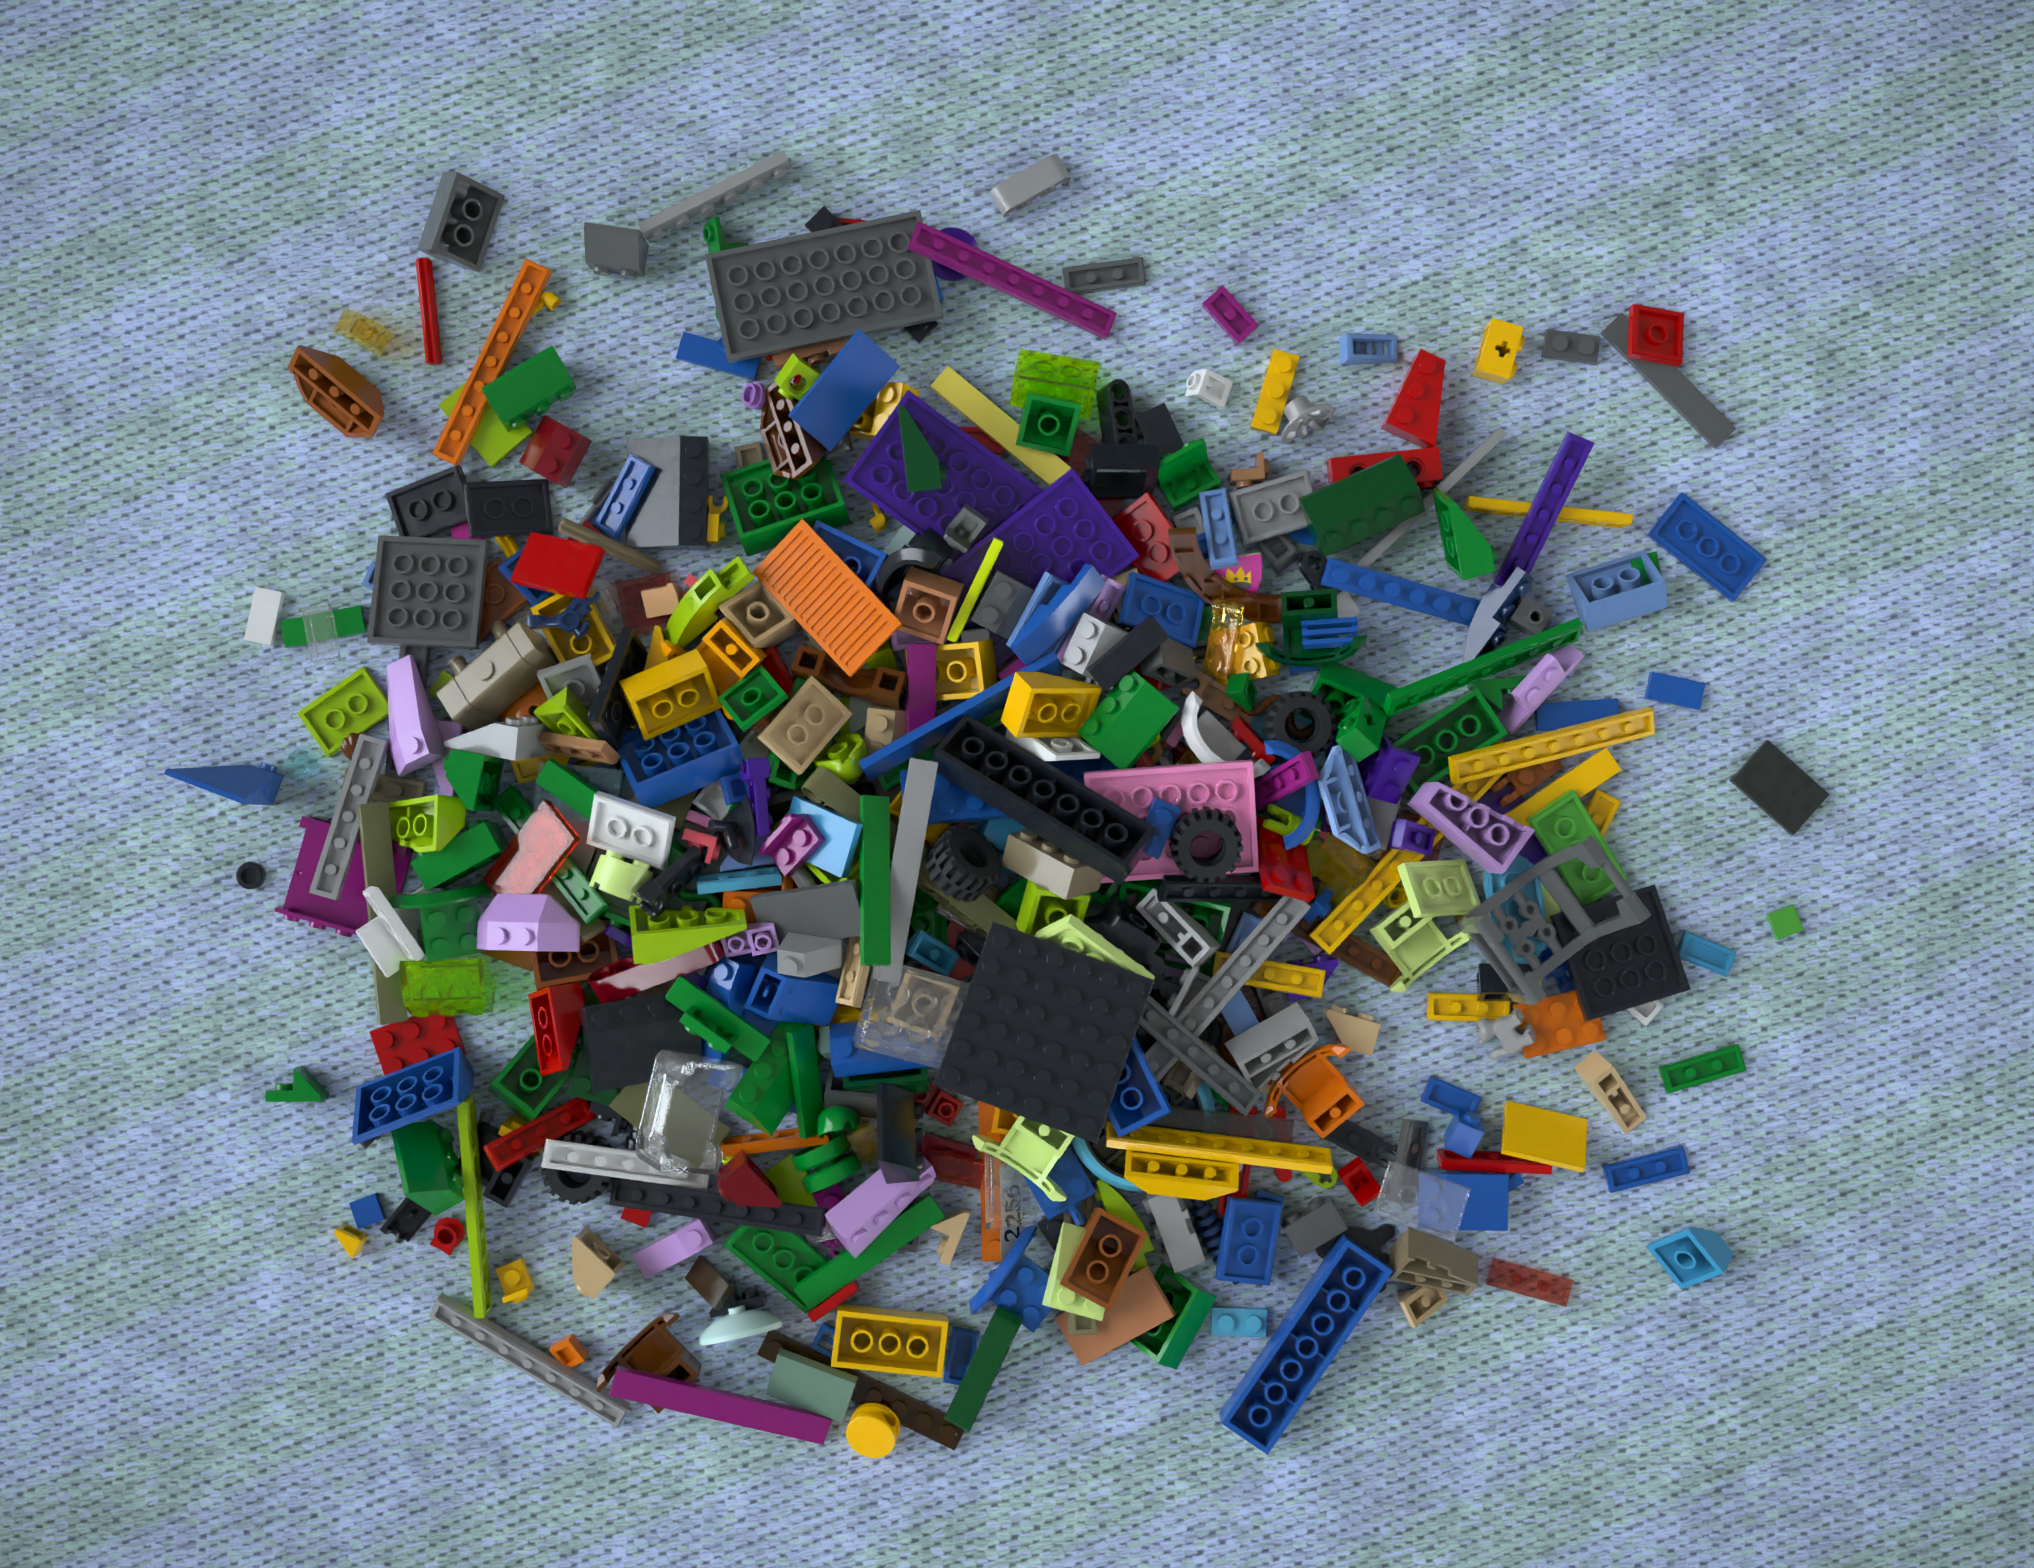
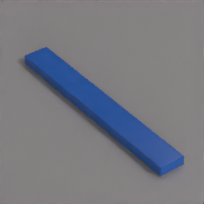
[859,651,1063,781]

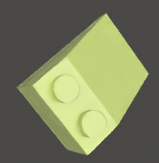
[1042,1222,1105,1321]

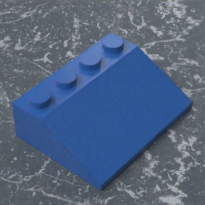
[616,709,744,809]
[352,1047,474,1145]

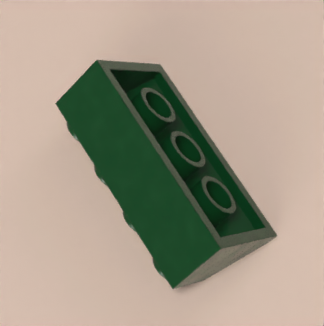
[1298,453,1426,557]

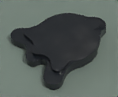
[1316,1223,1395,1293]

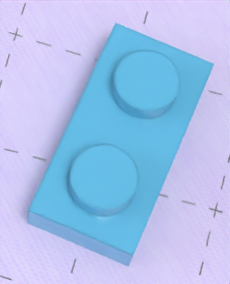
[1210,1306,1267,1337]

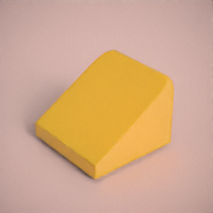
[334,1224,368,1258]

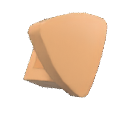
[641,582,684,618]

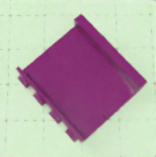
[274,816,414,937]

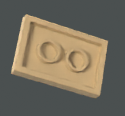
[757,676,853,775]

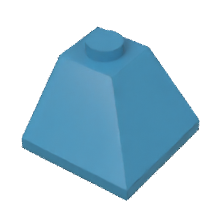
[1646,1226,1734,1289]

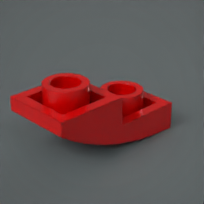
[915,1082,964,1127]

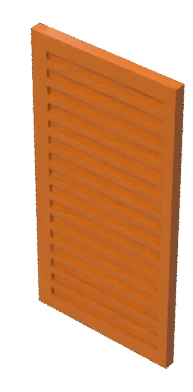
[752,519,903,677]

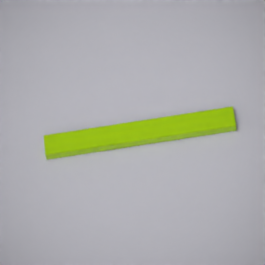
[457,1094,492,1319]

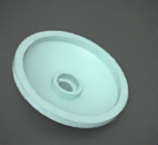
[699,1305,783,1345]

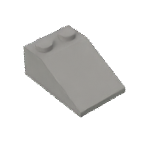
[444,715,549,761]

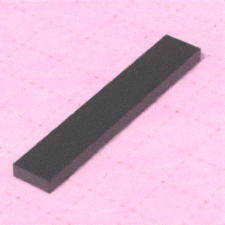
[1600,313,1736,449]
[1139,996,1263,1116]

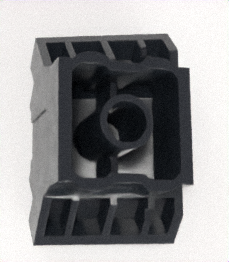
[1083,897,1166,975]

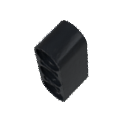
[1096,379,1138,444]

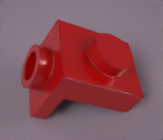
[1336,1156,1383,1207]

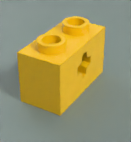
[1472,318,1525,384]

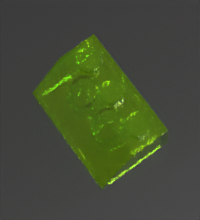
[1010,349,1100,419]
[399,958,496,1017]

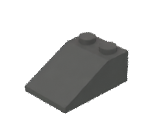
[970,568,1035,639]

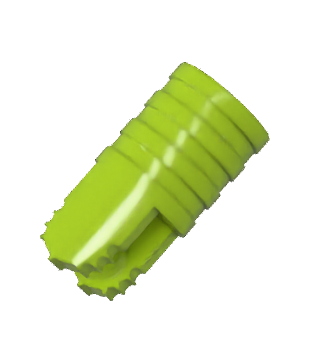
[1262,804,1315,846]

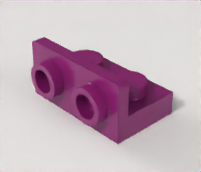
[758,813,825,876]

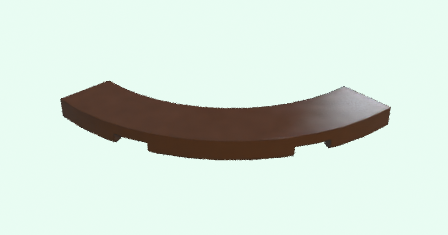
[1168,527,1282,623]

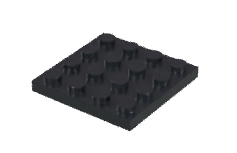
[1549,884,1691,1021]

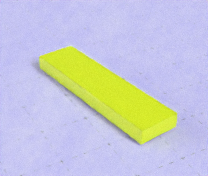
[946,537,1004,643]

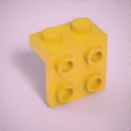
[1208,622,1280,687]

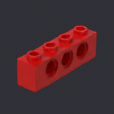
[1327,447,1443,490]

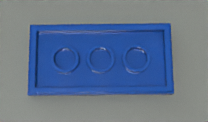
[788,329,900,452]
[1647,492,1767,602]

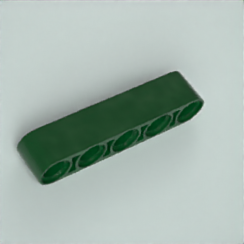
[944,1304,1024,1433]

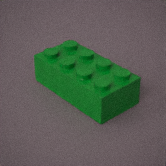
[1391,687,1508,795]

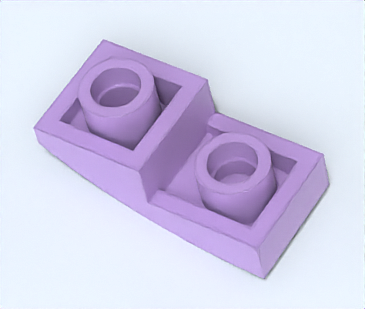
[721,923,780,958]

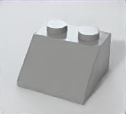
[1060,612,1129,688]

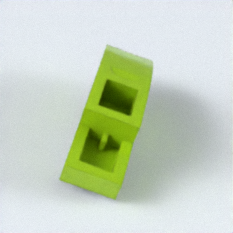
[664,556,755,648]
[1093,1177,1154,1272]

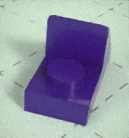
[1388,819,1436,856]

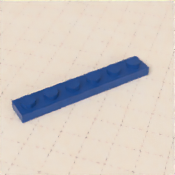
[1321,558,1481,626]

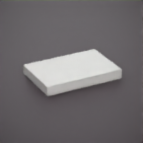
[586,791,676,870]
[355,886,434,977]

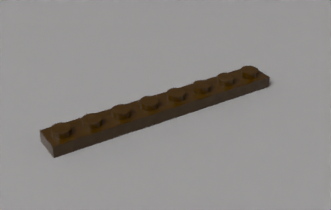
[757,1330,964,1451]

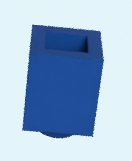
[1444,1108,1485,1159]

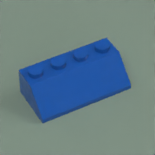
[1107,1036,1173,1137]

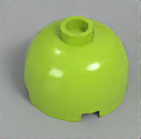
[813,733,868,785]

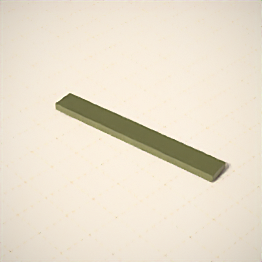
[358,802,408,1025]

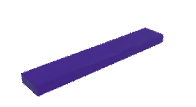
[1493,431,1595,587]

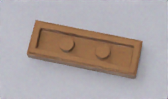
[538,731,620,764]

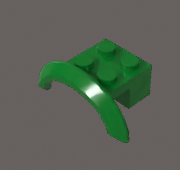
[388,879,497,962]

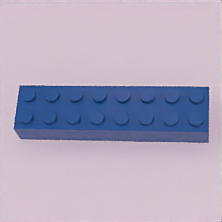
[1219,1232,1393,1455]

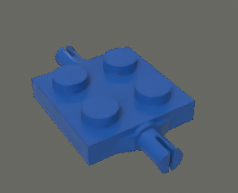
[1021,1145,1096,1226]

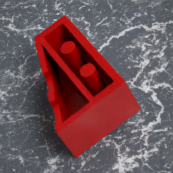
[1381,349,1446,448]

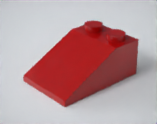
[528,982,586,1076]

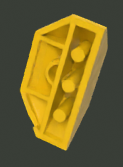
[1124,1150,1239,1200]

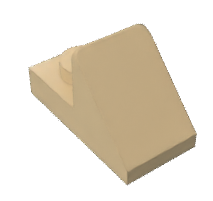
[930,1208,971,1266]
[1397,1286,1448,1328]

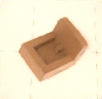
[1229,452,1269,489]

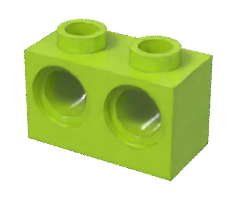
[774,353,822,401]

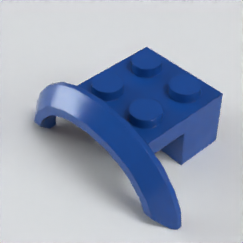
[1264,740,1320,850]
[969,1225,1052,1333]

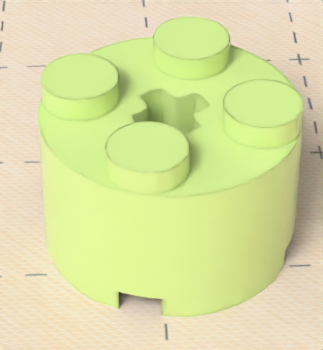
[589,850,654,905]

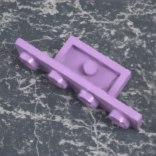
[1497,645,1584,735]

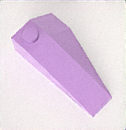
[387,654,447,777]

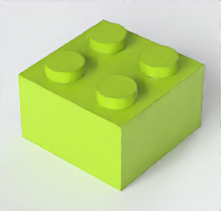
[1016,880,1091,937]

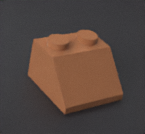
[894,566,964,645]

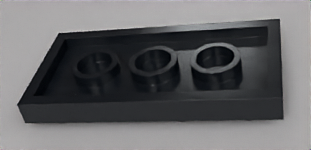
[587,628,648,751]

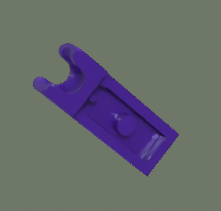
[740,758,773,838]

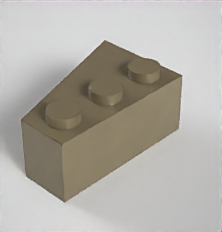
[1002,829,1103,900]
[1389,1226,1479,1296]

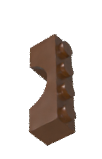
[791,644,907,710]

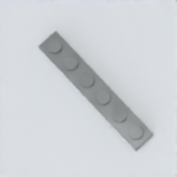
[638,150,791,241]
[309,734,390,901]

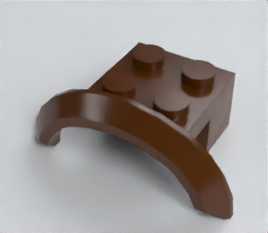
[597,1312,702,1414]

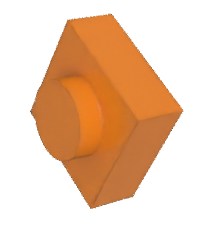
[549,1334,589,1368]

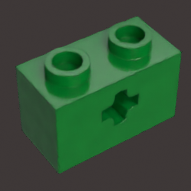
[1335,694,1387,762]

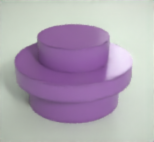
[742,382,766,410]

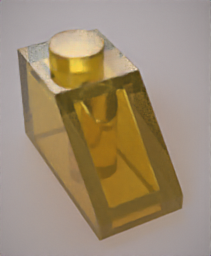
[332,308,393,358]
[847,1119,877,1165]

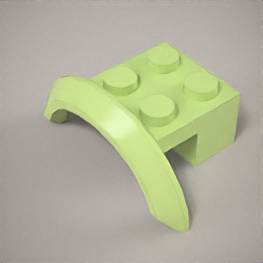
[1369,899,1471,993]
[972,1116,1075,1201]

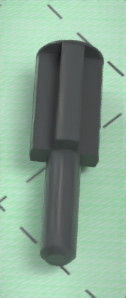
[578,479,615,525]

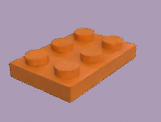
[1511,990,1606,1059]

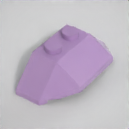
[477,894,580,952]

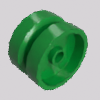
[791,1131,862,1194]

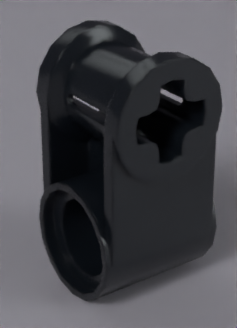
[1298,550,1342,593]

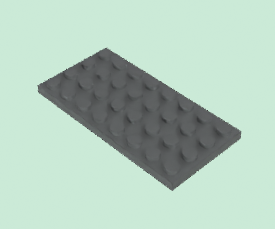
[705,210,943,363]

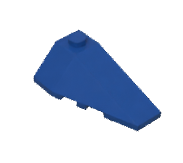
[701,954,760,1068]

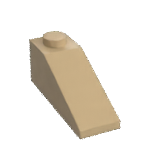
[1574,1050,1647,1134]

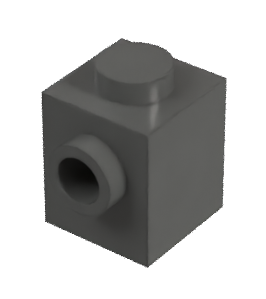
[1505,595,1553,636]

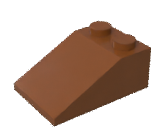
[1060,1207,1148,1311]

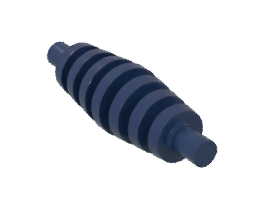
[1190,1199,1240,1285]

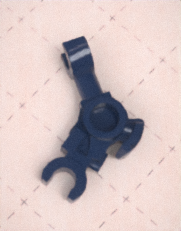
[527,591,601,639]

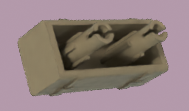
[436,620,560,731]

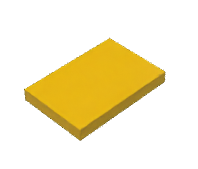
[1501,1101,1587,1172]

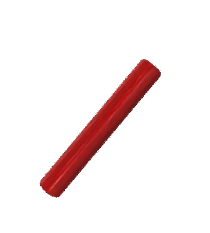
[416,257,442,365]

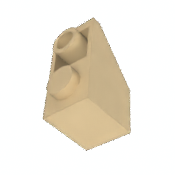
[1322,1004,1381,1056]

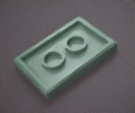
[766,1348,858,1423]

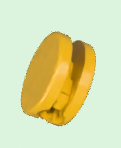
[846,1403,900,1458]

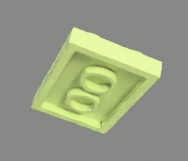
[1397,859,1481,918]

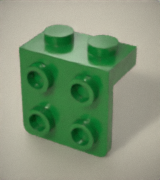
[1157,439,1222,512]

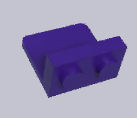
[1356,731,1421,804]

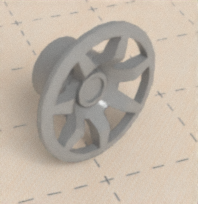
[1281,396,1334,444]

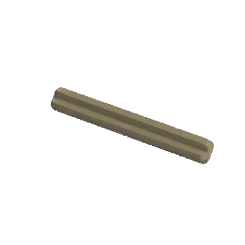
[558,518,661,575]

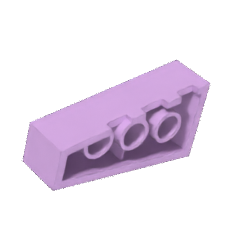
[1408,782,1535,874]

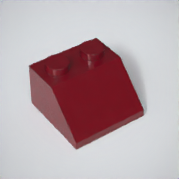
[519,415,592,489]
[717,1150,782,1207]

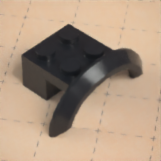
[873,527,955,614]
[457,1108,539,1208]

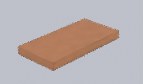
[1054,1265,1176,1366]

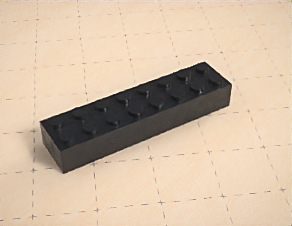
[933,714,1156,885]

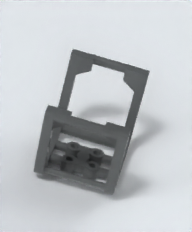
[1457,835,1651,1005]

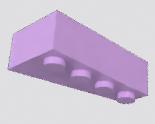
[825,1152,936,1259]

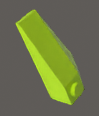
[388,794,467,853]
[629,905,747,965]

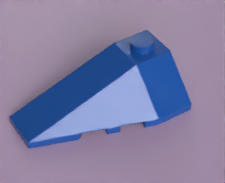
[829,1021,945,1078]

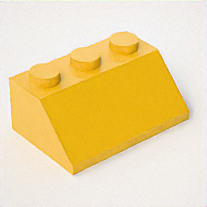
[619,649,722,741]

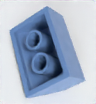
[1566,551,1667,632]

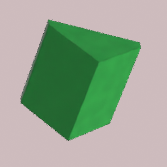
[1016,391,1082,457]
[717,664,788,732]

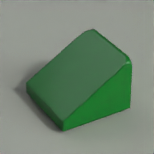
[1225,672,1258,711]

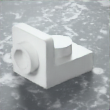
[1185,369,1233,408]

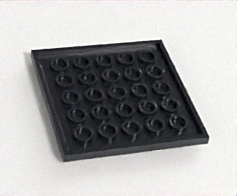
[934,922,1154,1144]

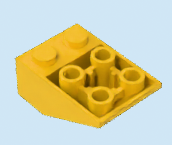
[849,382,920,440]

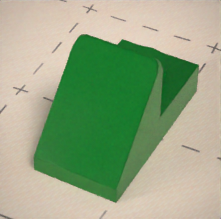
[1467,675,1527,712]
[265,1066,329,1102]

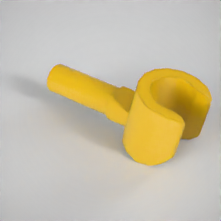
[531,292,562,317]
[869,501,887,533]

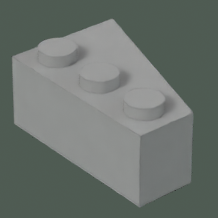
[1224,1002,1319,1093]
[1142,1192,1206,1273]

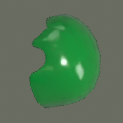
[817,1105,860,1138]

